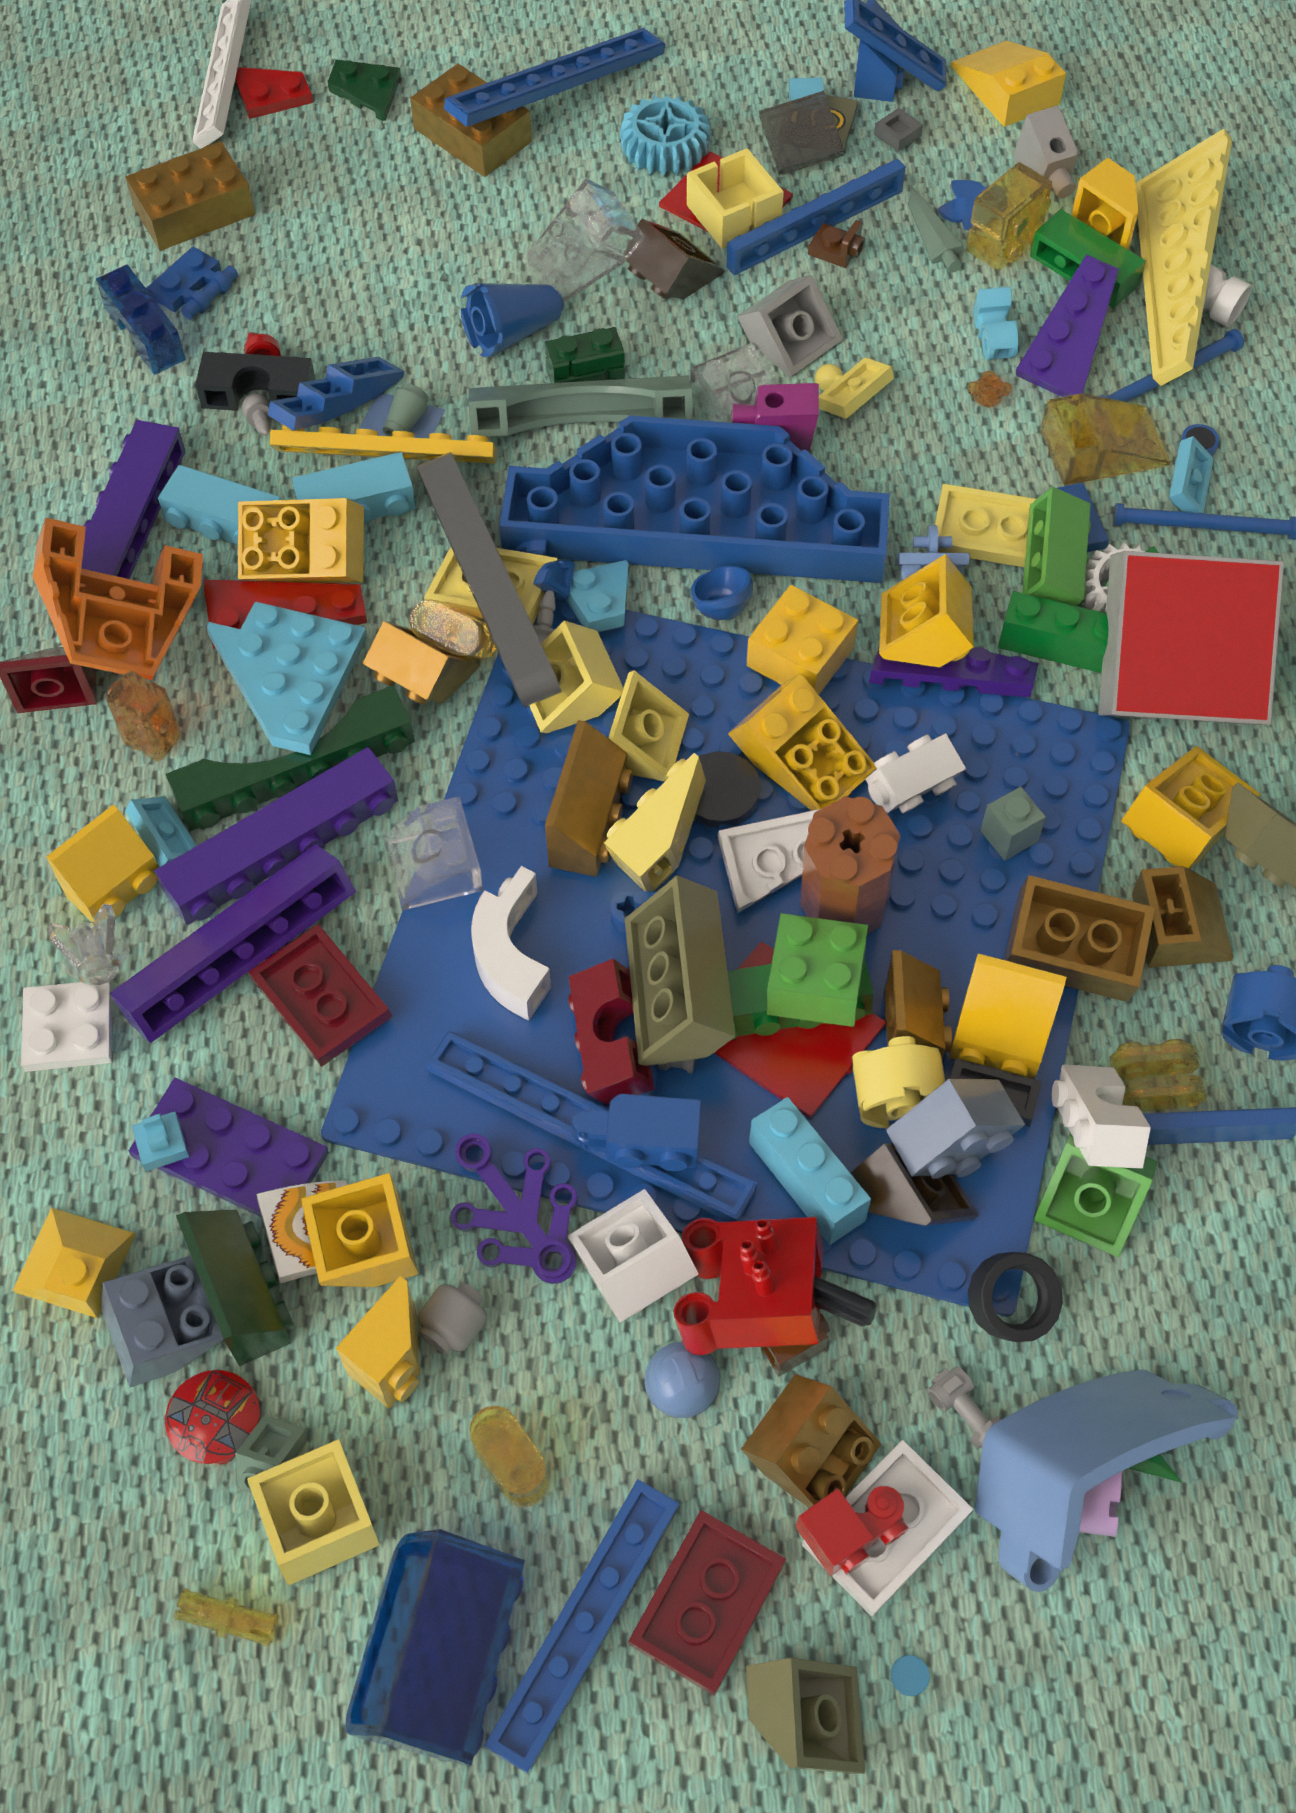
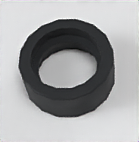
[968,1252,1063,1342]

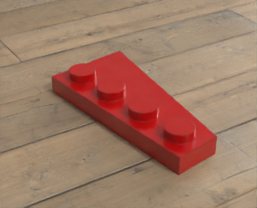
[203,579,367,649]

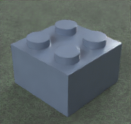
[886,1079,1025,1179]

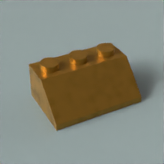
[545,720,633,877]

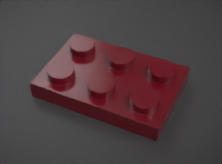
[248,924,392,1067]
[628,1510,786,1696]

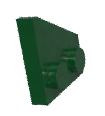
[328,59,401,121]

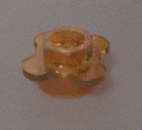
[967,371,1012,407]

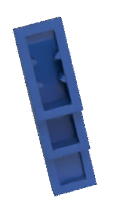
[268,356,404,431]

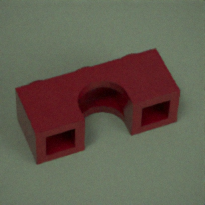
[568,959,655,1106]

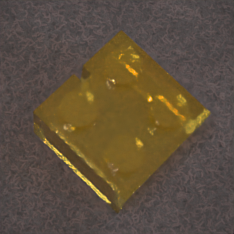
[966,162,1053,271]

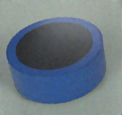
[1179,424,1219,457]

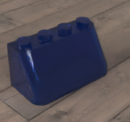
[345,1529,525,1765]

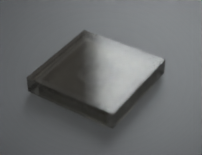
[759,91,844,176]

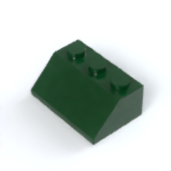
[176,1209,294,1366]

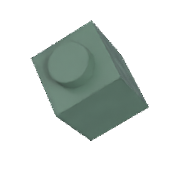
[980,787,1046,861]

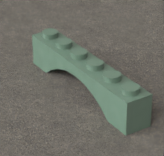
[468,375,693,437]

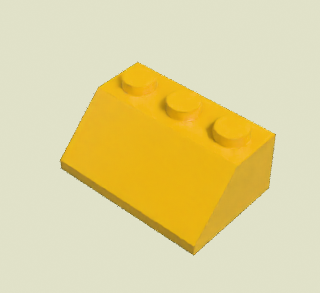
[879,554,974,667]

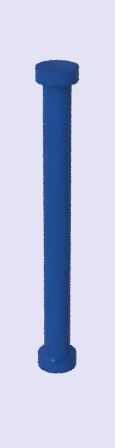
[1092,329,1244,418]
[1113,503,1296,540]

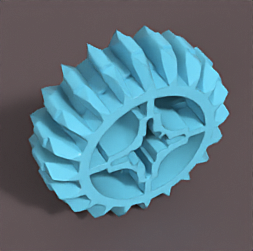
[620,94,711,176]

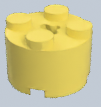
[852,1036,945,1128]

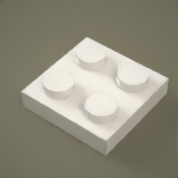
[21,979,113,1072]

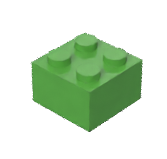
[767,913,868,1027]

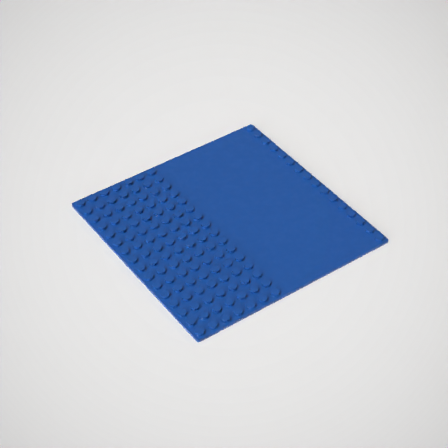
[321,599,1130,1317]

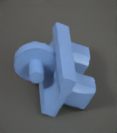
[895,525,969,581]

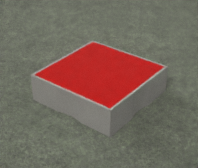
[1099,551,1284,725]

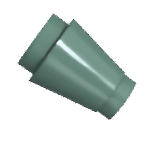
[383,384,429,436]

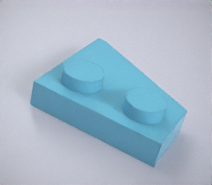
[566,560,629,632]

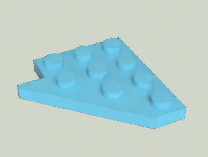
[207,602,367,755]

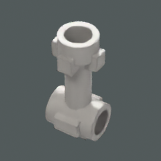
[927,1366,1001,1450]

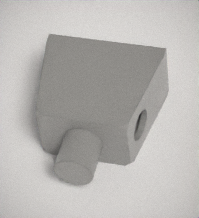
[1012,105,1078,198]

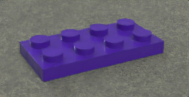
[128,1077,329,1217]

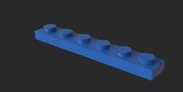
[726,158,906,276]
[484,1479,679,1775]

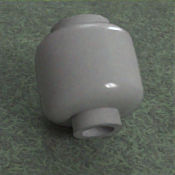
[418,1283,487,1355]

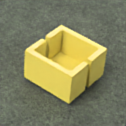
[687,148,784,249]

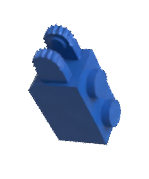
[572,1094,701,1171]

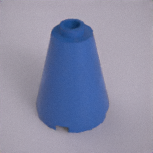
[461,283,564,357]

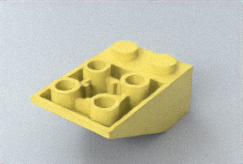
[604,753,706,892]

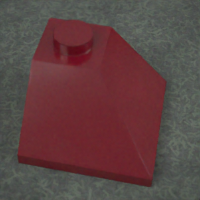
[0,647,97,714]

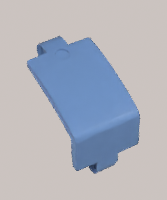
[975,1370,1238,1592]

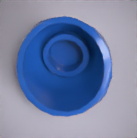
[691,565,753,621]

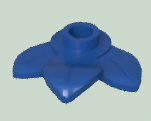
[938,180,1008,231]

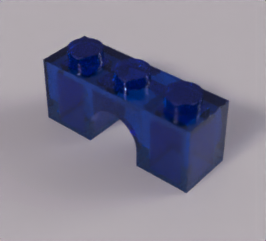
[96,264,186,375]

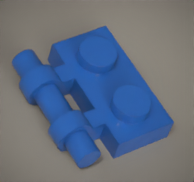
[146,246,238,320]

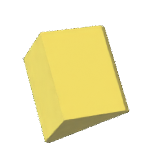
[608,670,689,782]

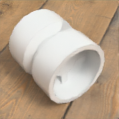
[1203,264,1252,328]

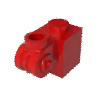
[796,1486,909,1577]

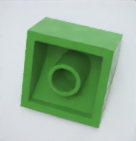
[1034,1132,1158,1258]

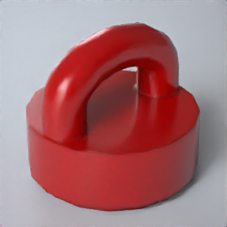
[244,332,281,356]

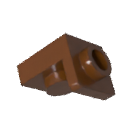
[808,220,865,268]

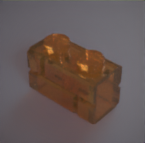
[106,671,181,762]

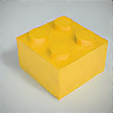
[746,584,858,695]

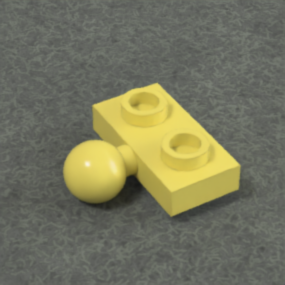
[815,357,894,419]

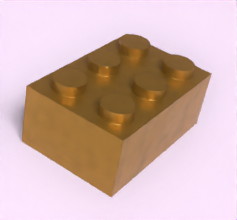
[410,63,532,177]
[125,141,255,251]
[1004,875,1155,1002]

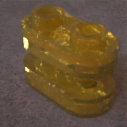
[410,600,496,660]
[1109,1039,1207,1111]
[469,1406,548,1507]

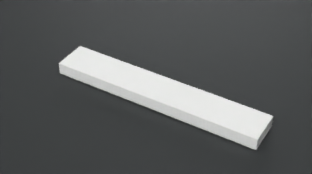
[193,0,251,149]

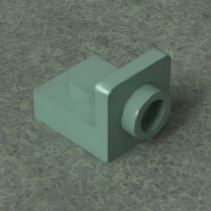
[235,1415,307,1494]

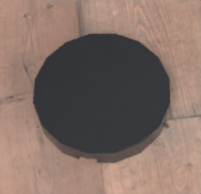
[694,751,761,828]

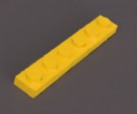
[270,425,497,464]

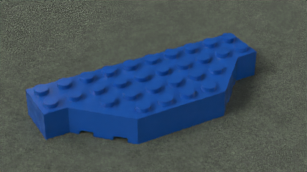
[499,415,890,583]

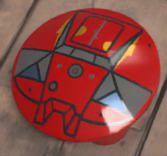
[165,1370,260,1465]

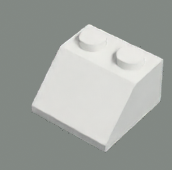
[567,1189,698,1322]

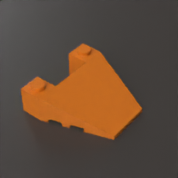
[33,518,203,680]

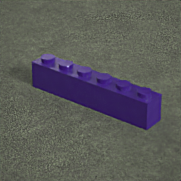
[82,420,186,579]
[154,747,398,925]
[109,844,356,1044]

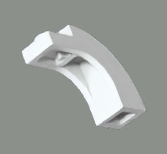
[471,866,551,1021]

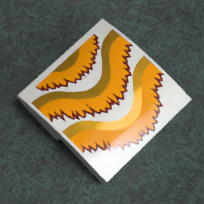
[257,1180,347,1284]

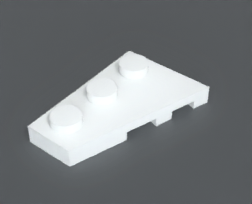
[717,809,820,913]

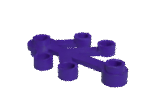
[450,1133,578,1284]

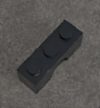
[195,351,316,411]

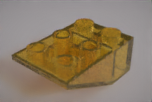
[1040,393,1171,486]

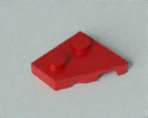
[234,67,313,119]

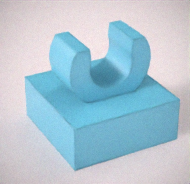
[132,1111,189,1171]

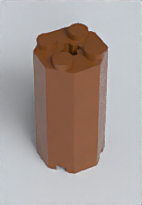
[801,796,900,934]

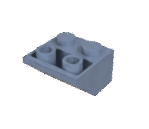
[100,1255,223,1387]

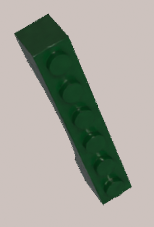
[165,685,415,832]

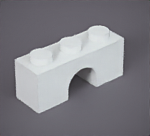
[1052,1065,1151,1168]

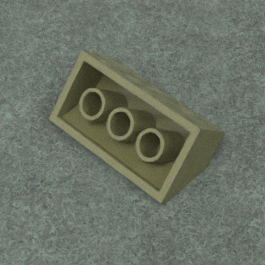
[625,875,736,1066]

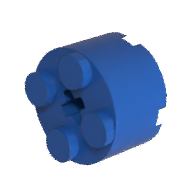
[1222,965,1296,1061]

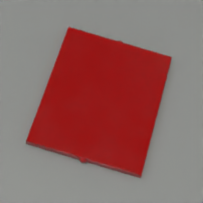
[714,941,886,1120]

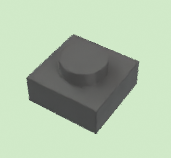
[874,108,923,151]

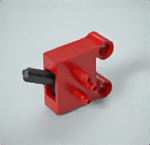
[673,1217,877,1355]

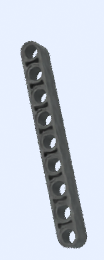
[416,452,562,708]

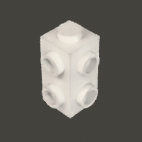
[865,733,966,814]

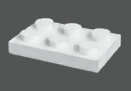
[802,1440,974,1617]

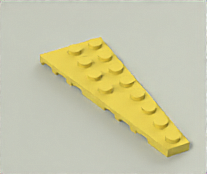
[1136,129,1232,386]

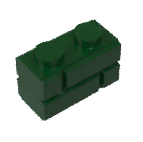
[545,327,625,383]

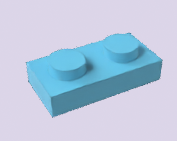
[1169,436,1214,513]
[125,796,197,867]

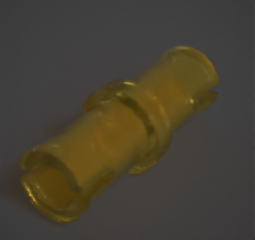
[174,1588,280,1647]

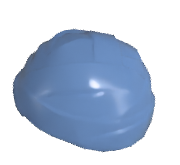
[645,1342,721,1418]

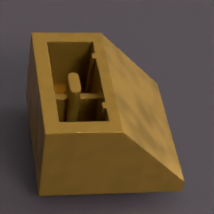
[1132,866,1234,968]
[741,1374,881,1508]

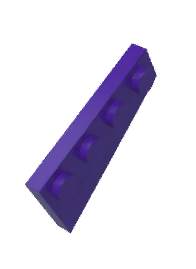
[1016,254,1118,405]
[869,647,1039,698]

